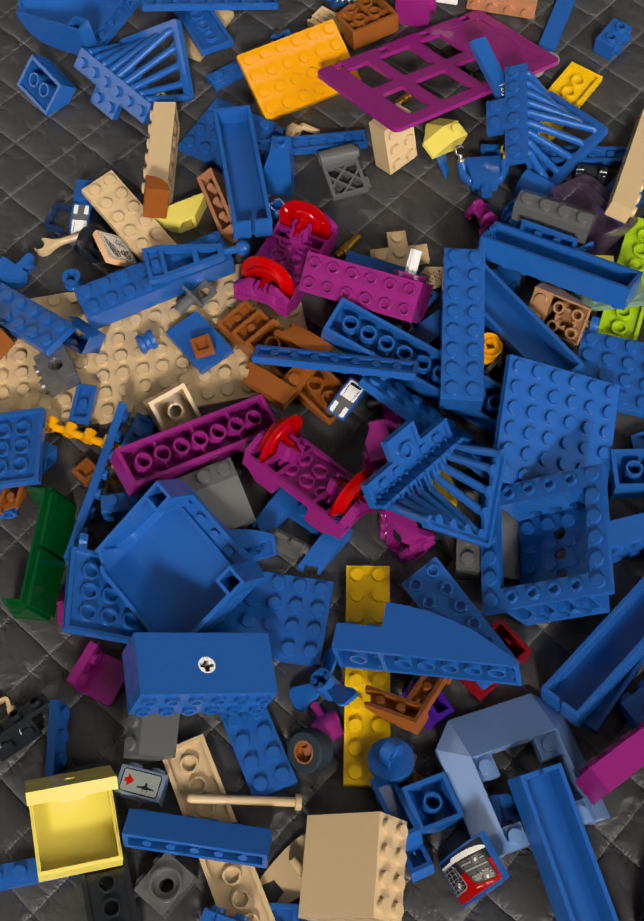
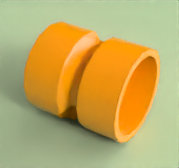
[484,333,503,367]

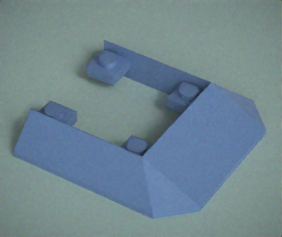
[435,693,610,858]

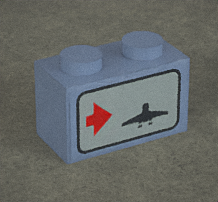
[114,762,170,808]

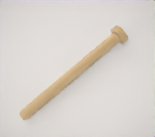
[187,793,302,811]

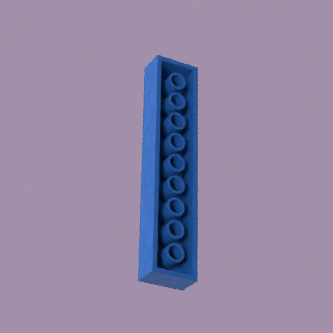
[321,297,502,436]

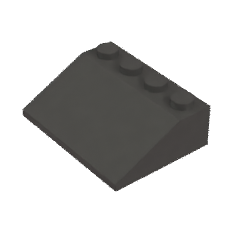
[176,458,256,530]
[454,490,520,583]

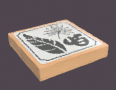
[92,230,137,268]

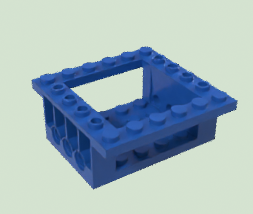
[480,463,615,626]

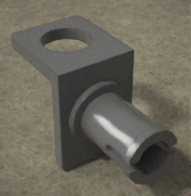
[173,280,217,315]

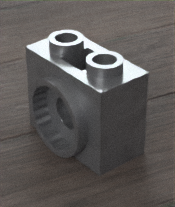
[33,343,82,397]
[134,853,198,919]

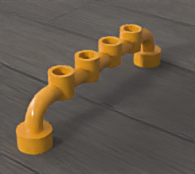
[45,415,121,469]

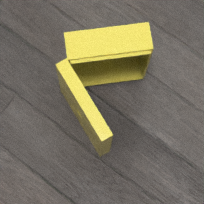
[24,765,123,882]

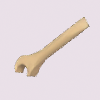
[34,232,79,257]

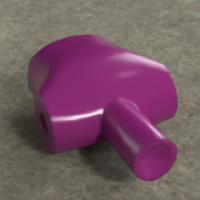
[308,701,345,743]

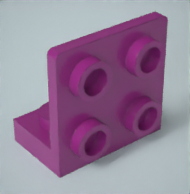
[66,641,125,707]

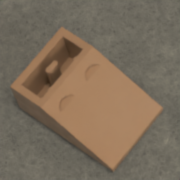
[528,282,592,346]

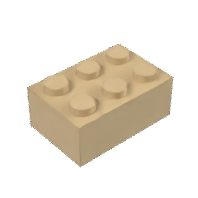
[369,103,417,175]

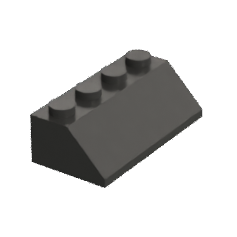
[511,188,598,244]
[123,713,180,763]

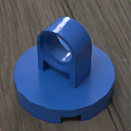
[367,737,415,784]

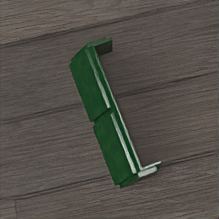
[1,486,77,622]

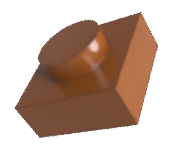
[189,334,215,360]
[71,458,96,487]

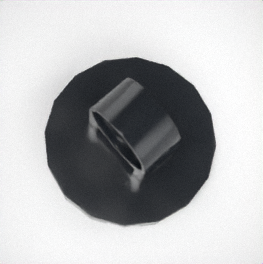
[73,225,107,263]

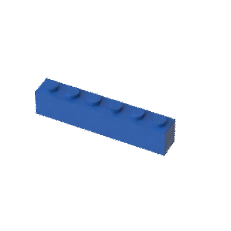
[122,808,272,869]

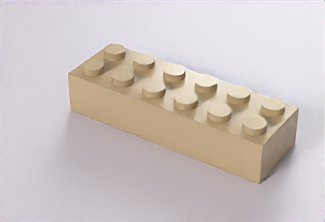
[142,102,180,206]

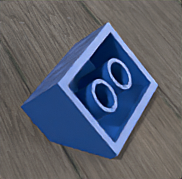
[17,54,77,116]

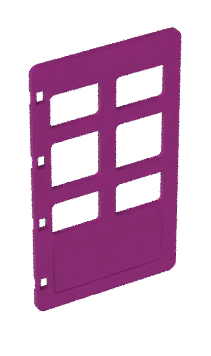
[317,10,558,132]

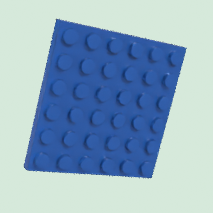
[489,354,620,486]

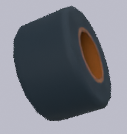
[287,729,333,774]

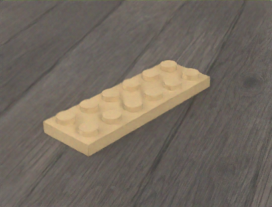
[81,170,177,261]

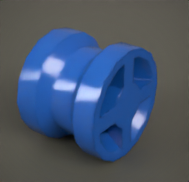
[62,268,84,292]
[135,330,158,355]

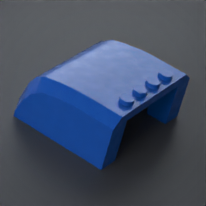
[16,0,140,55]
[95,479,264,633]

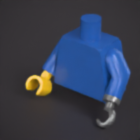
[454,144,509,198]

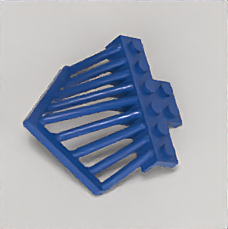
[74,19,194,124]
[486,63,608,186]
[360,418,507,548]

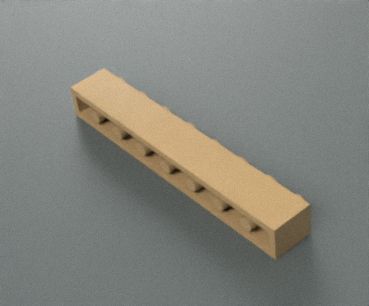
[604,108,644,223]

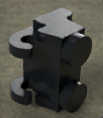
[574,164,608,189]

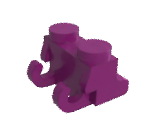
[464,198,500,236]

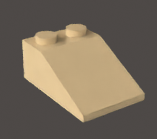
[143,382,201,432]

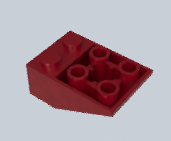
[460,618,532,702]

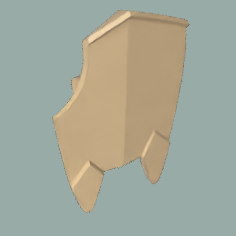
[260,834,306,904]

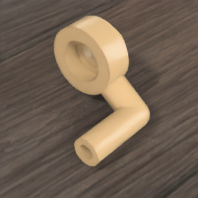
[284,123,320,137]

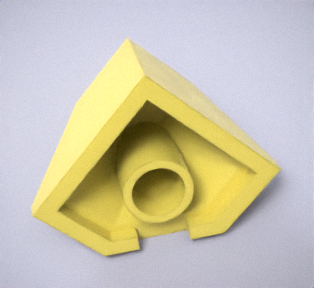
[422,118,468,159]

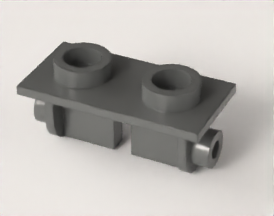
[270,528,312,563]

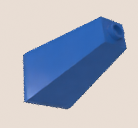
[261,136,296,196]

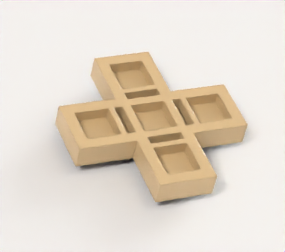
[370,230,430,267]

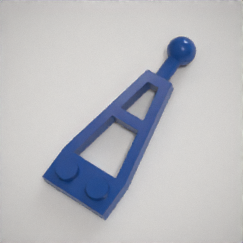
[142,240,250,285]

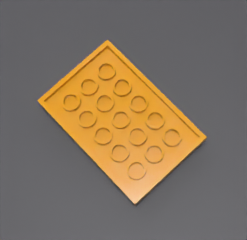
[236,19,362,121]

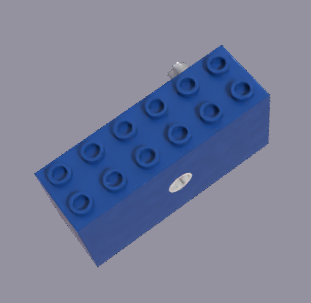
[122,632,278,717]

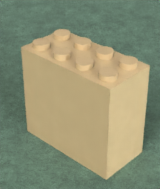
[298,811,408,921]

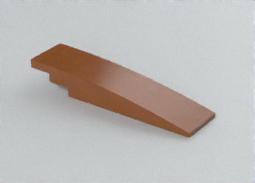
[216,300,344,426]

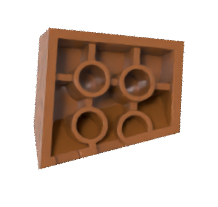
[335,0,399,50]

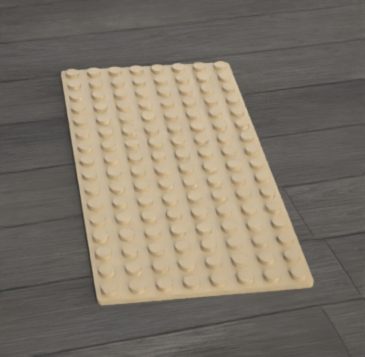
[0,263,307,434]

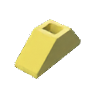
[154,193,207,234]

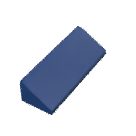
[520,219,579,249]

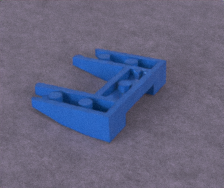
[252,487,353,575]

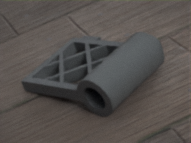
[317,143,371,201]

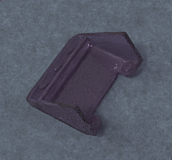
[548,175,638,255]

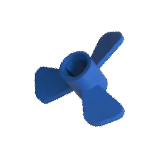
[289,648,358,712]

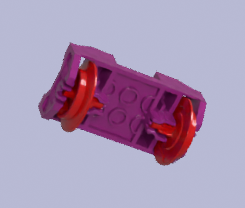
[233,200,338,317]
[242,414,376,540]

